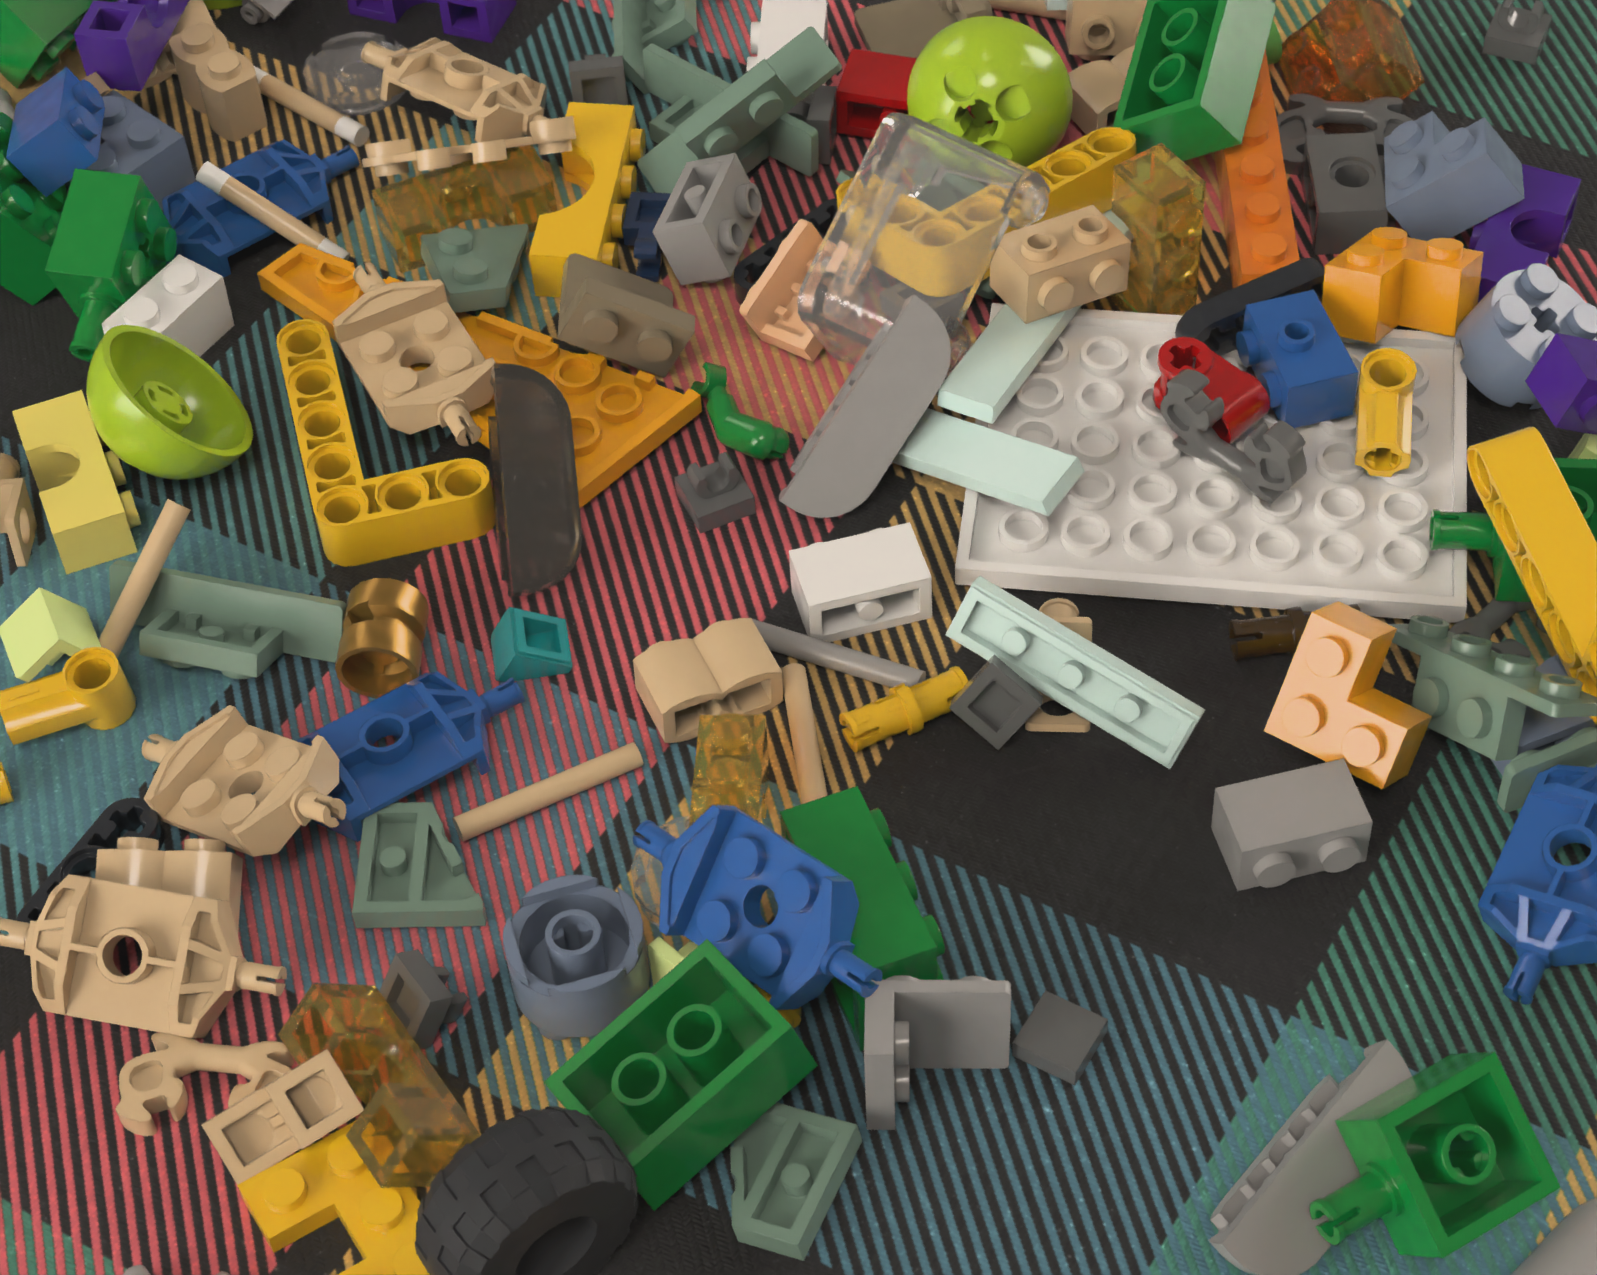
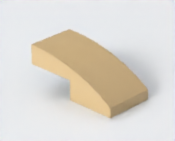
[201,1049,365,1185]

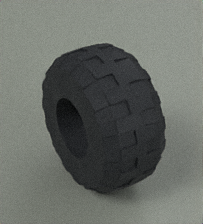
[414,1106,638,1275]

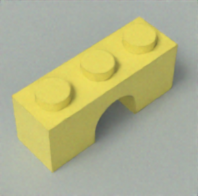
[12,390,142,574]

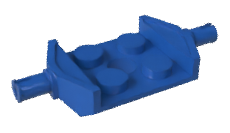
[162,139,359,277]
[297,671,525,842]
[1478,764,1597,1005]
[633,805,882,1010]

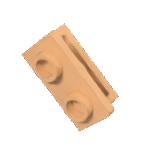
[739,219,876,362]

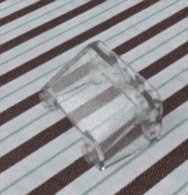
[797,112,1051,381]

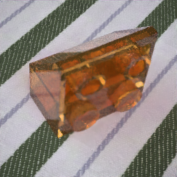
[1279,0,1425,102]

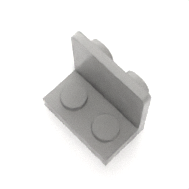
[864,975,1011,1130]

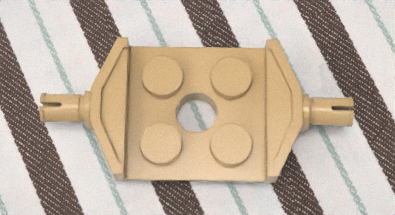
[361,37,549,142]
[332,263,499,446]
[142,705,346,857]
[0,874,287,1038]

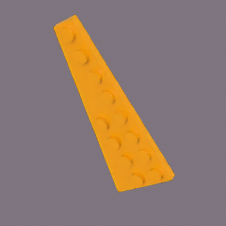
[257,243,702,511]

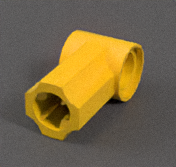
[1354,348,1417,477]
[0,647,136,745]

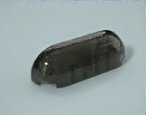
[488,364,582,597]

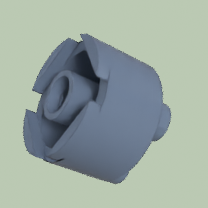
[1455,263,1597,409]
[503,875,650,1041]

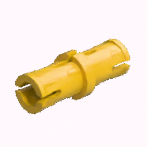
[839,666,969,753]

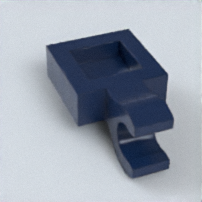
[622,192,671,282]

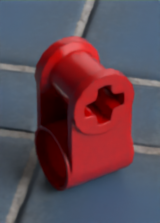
[1152,337,1270,444]

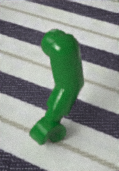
[690,362,789,460]

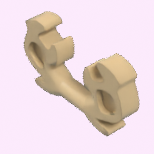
[115,1032,294,1136]

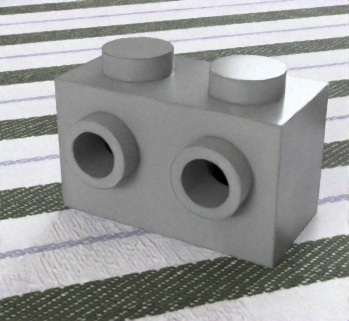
[652,153,763,285]

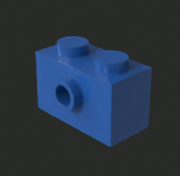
[6,67,105,197]
[1236,290,1359,428]

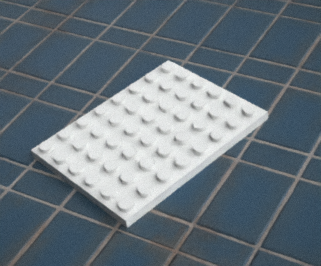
[955,303,1467,623]

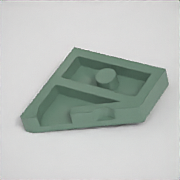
[421,224,529,313]
[352,802,487,928]
[730,1102,862,1261]

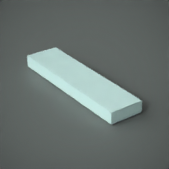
[892,408,1085,516]
[945,576,1205,769]

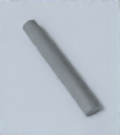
[752,619,926,687]

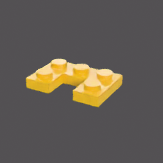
[237,1115,429,1275]

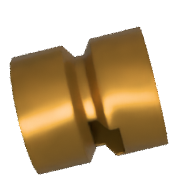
[335,578,429,698]

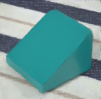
[491,607,573,682]

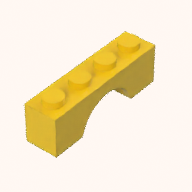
[529,102,646,298]

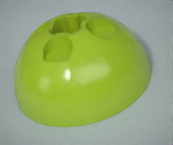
[907,16,1073,182]
[86,325,253,480]

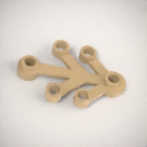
[362,116,577,177]

